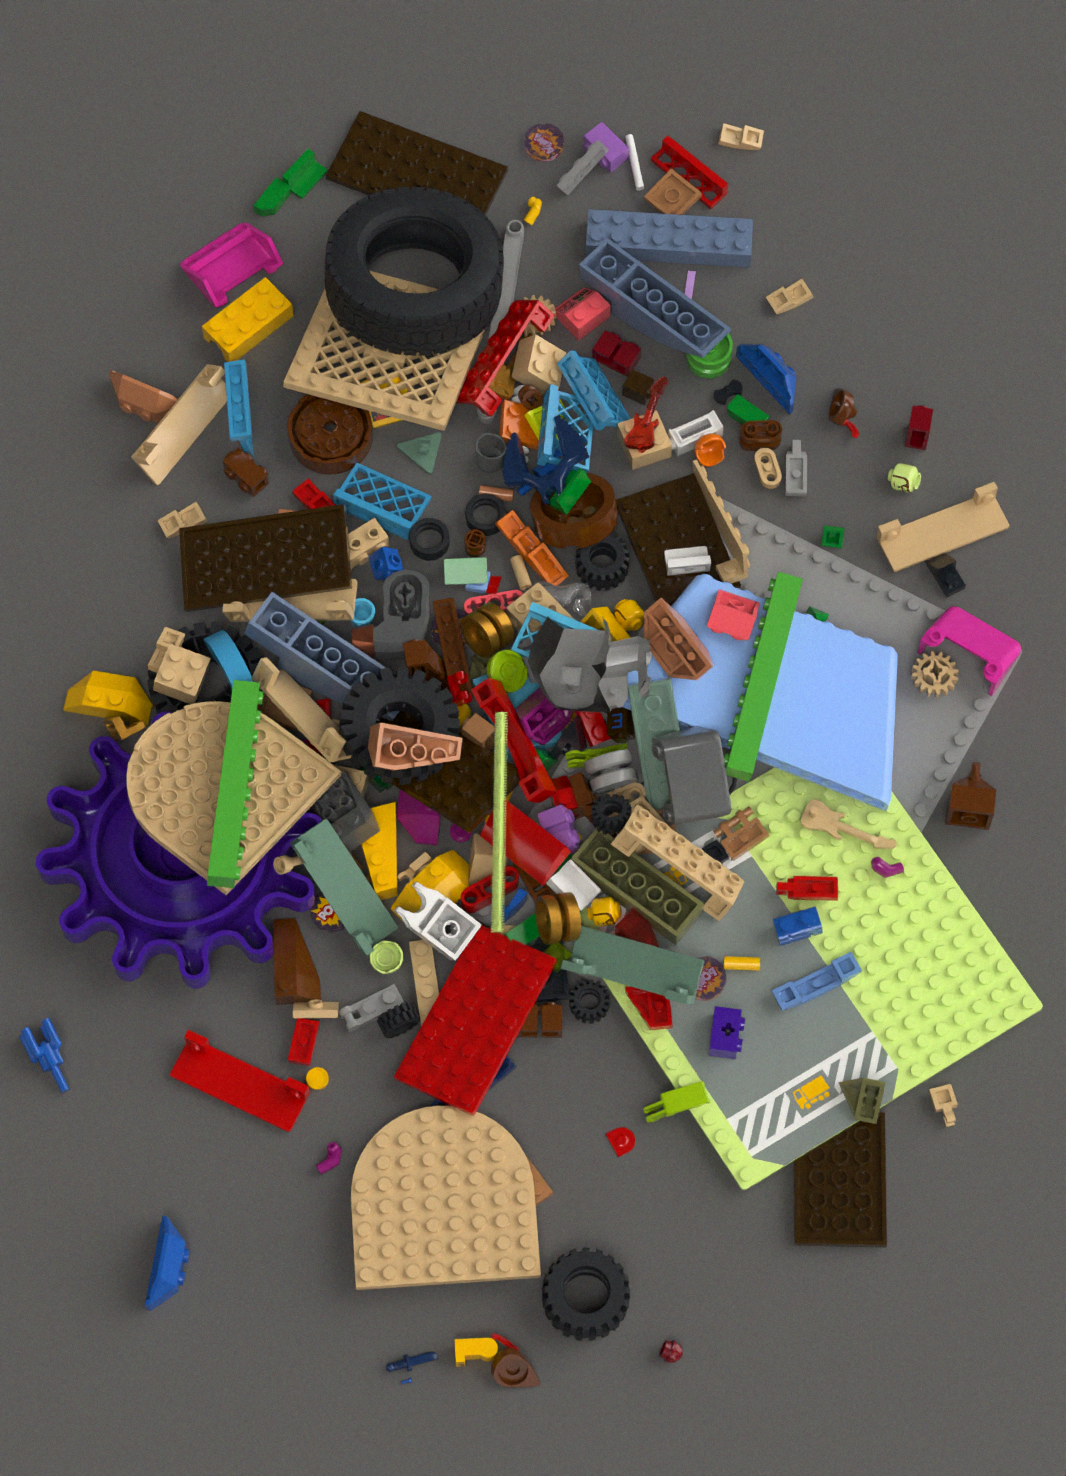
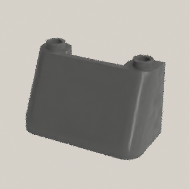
[652,726,731,825]

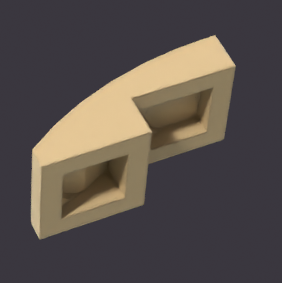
[718,123,764,150]
[766,279,814,315]
[157,502,208,539]
[148,627,185,673]

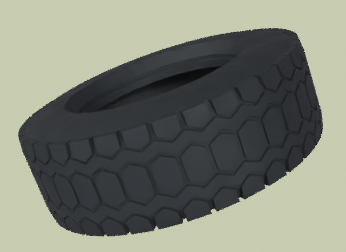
[325,187,504,356]

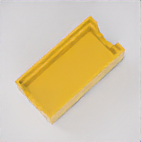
[202,277,294,362]

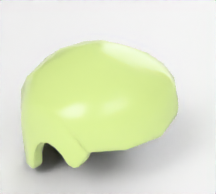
[370,940,403,974]

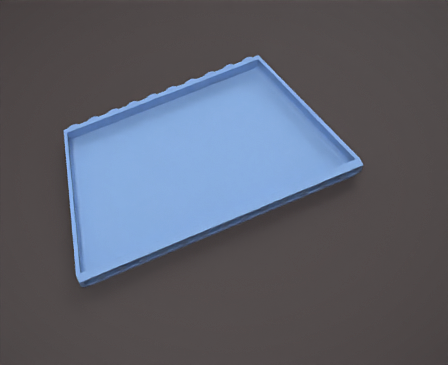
[623,574,898,811]

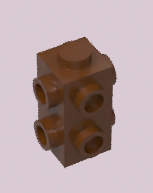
[223,448,269,497]

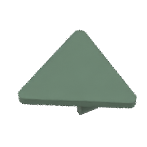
[397,432,442,474]

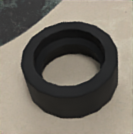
[465,493,506,536]
[409,518,450,561]

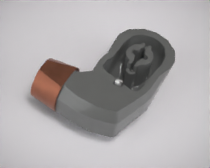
[352,570,430,660]

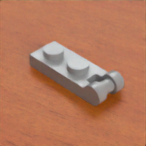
[339,984,404,1032]

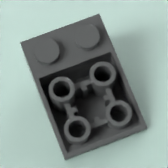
[314,771,380,852]

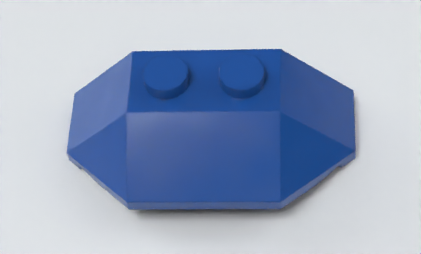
[736,344,796,415]
[145,1215,190,1311]

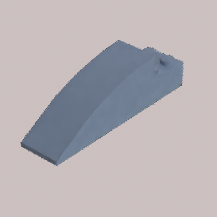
[579,238,731,358]
[244,592,400,721]

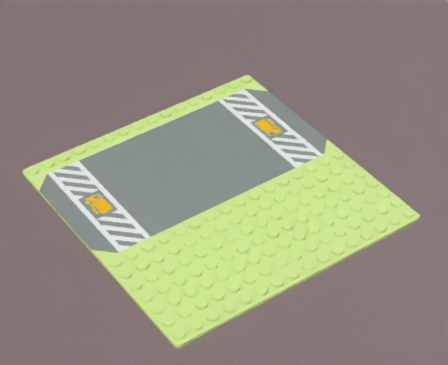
[580,767,1043,1190]

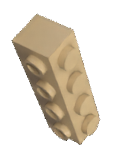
[348,518,389,571]

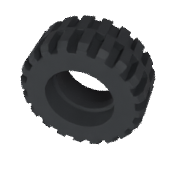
[542,1248,630,1341]

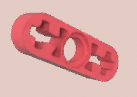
[464,590,524,616]

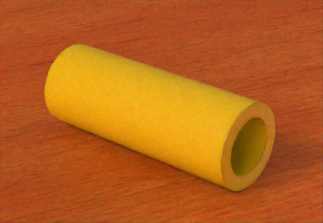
[724,956,760,971]

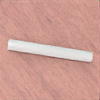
[625,134,644,191]

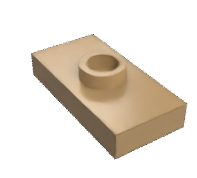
[293,999,339,1018]

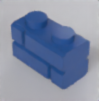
[773,906,823,946]

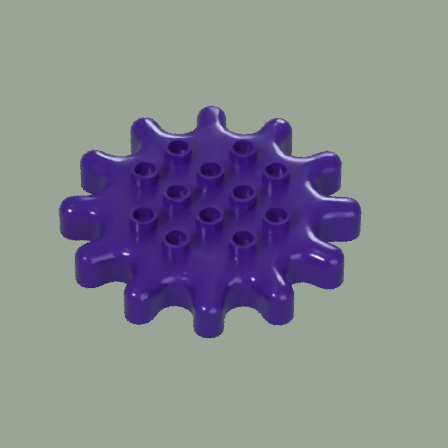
[35,712,322,989]

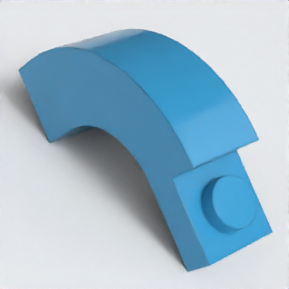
[204,630,253,690]

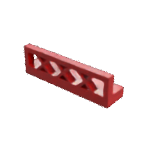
[651,135,728,209]

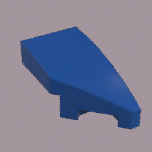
[491,888,528,923]

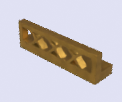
[103,716,145,740]

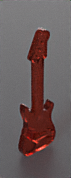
[624,377,668,453]

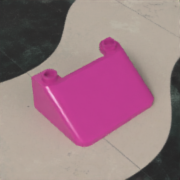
[180,223,283,308]
[918,606,1021,696]

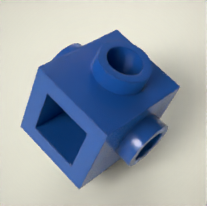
[368,547,404,581]

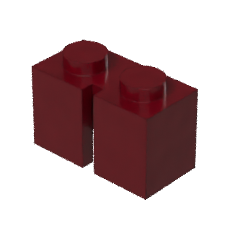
[592,330,641,377]
[905,405,933,450]

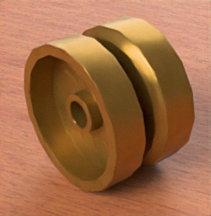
[460,602,514,658]
[535,892,581,945]

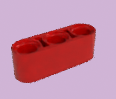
[461,866,519,913]

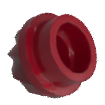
[659,1340,683,1363]

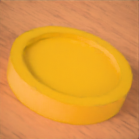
[306,1067,329,1090]

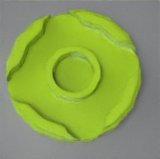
[487,650,528,694]

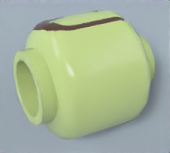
[888,463,921,493]

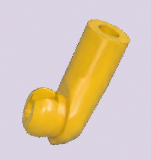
[523,197,542,226]

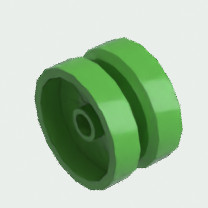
[686,333,733,379]

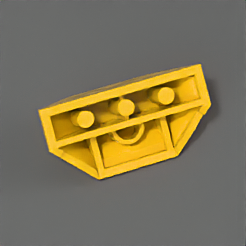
[63,670,153,726]
[390,850,469,921]

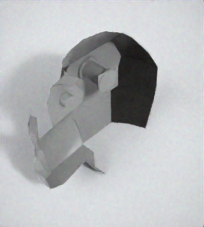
[528,617,652,713]

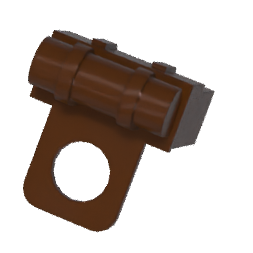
[569,772,597,824]

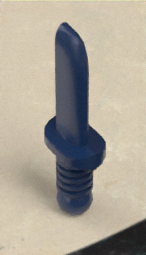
[386,1352,439,1372]

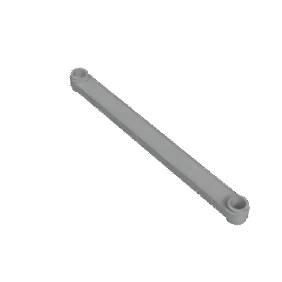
[477,220,524,424]

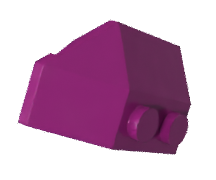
[516,687,574,745]
[396,790,441,846]

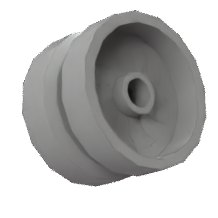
[584,749,638,794]

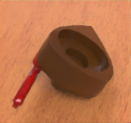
[829,388,859,438]
[490,1333,541,1387]

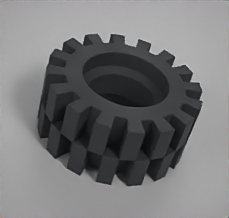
[592,794,632,835]
[569,980,610,1024]
[377,1002,421,1039]

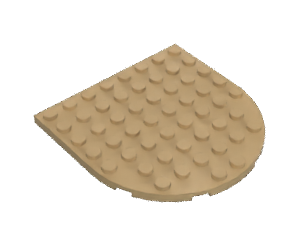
[127,702,341,895]
[351,1106,541,1290]

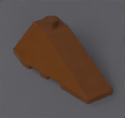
[273,918,321,1005]

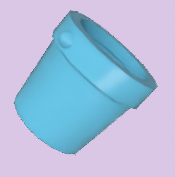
[350,598,375,627]

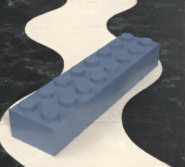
[586,209,753,268]

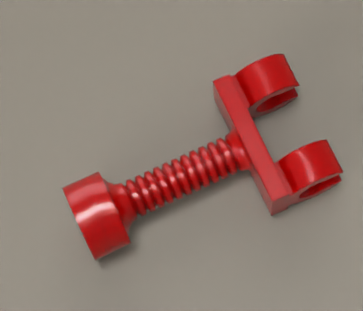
[447,671,472,706]

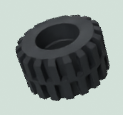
[576,533,629,591]

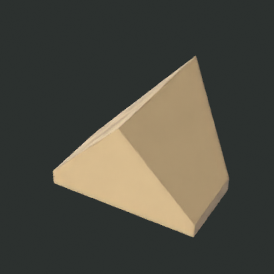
[469,833,508,886]

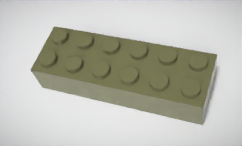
[571,829,704,945]

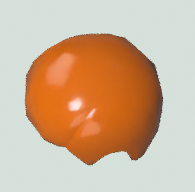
[694,433,726,467]

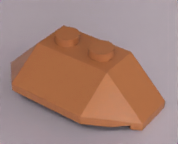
[109,370,178,423]
[644,598,714,680]

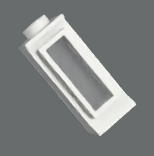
[668,410,723,456]

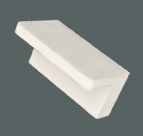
[664,546,711,576]
[546,859,601,912]

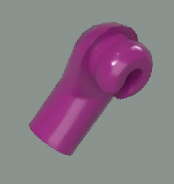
[871,857,904,878]
[316,1142,342,1175]

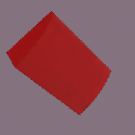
[480,798,571,886]

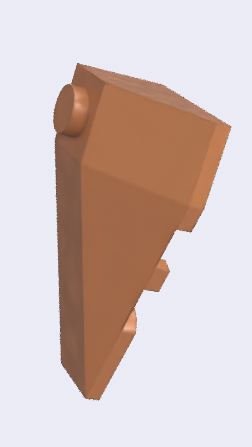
[368,723,462,771]

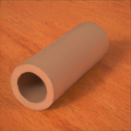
[479,485,514,502]

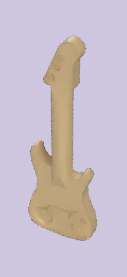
[801,799,897,849]

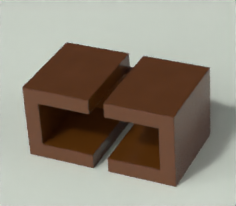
[517,1002,562,1038]

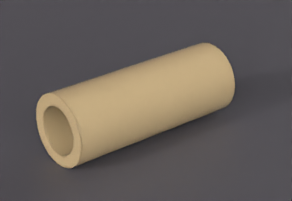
[510,555,532,591]

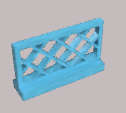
[511,602,612,658]

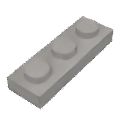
[557,140,609,196]

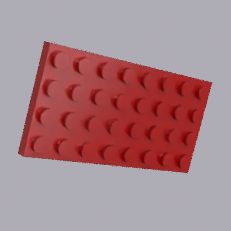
[394,925,557,1116]

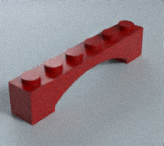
[471,678,557,803]

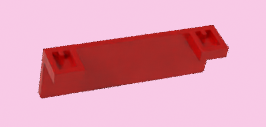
[456,300,555,417]
[170,1030,310,1132]

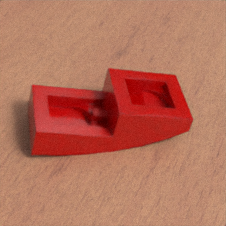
[292,478,335,509]

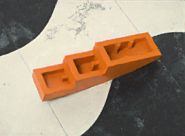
[495,510,569,589]

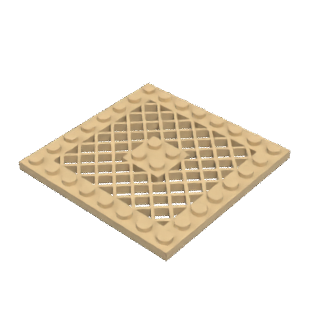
[283,271,486,431]

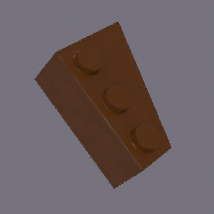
[403,639,449,691]

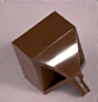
[945,762,996,830]

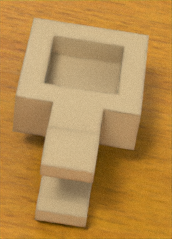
[397,852,432,886]
[929,1084,958,1127]

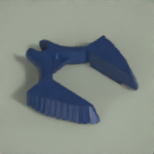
[502,416,589,505]

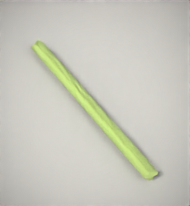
[491,712,508,933]

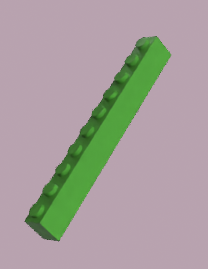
[724,572,803,782]
[207,680,264,888]

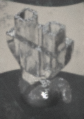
[525,581,592,617]

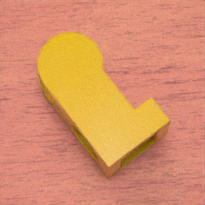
[455,1338,498,1367]

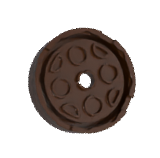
[287,394,373,475]
[530,473,618,549]

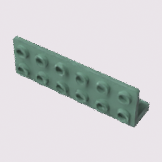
[289,819,398,955]
[561,926,704,1004]

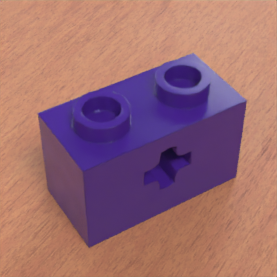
[709,1006,745,1059]

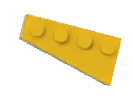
[361,802,398,900]

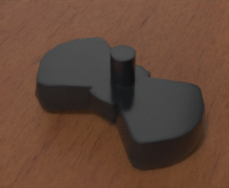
[713,380,743,405]

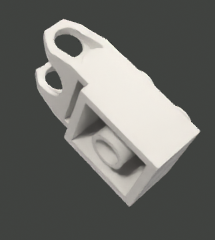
[394,882,482,961]

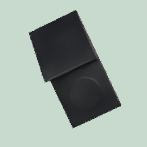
[926,553,966,598]
[549,715,587,759]

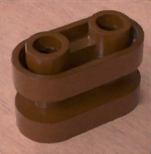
[739,420,782,451]

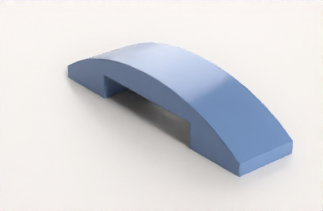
[772,952,862,1011]

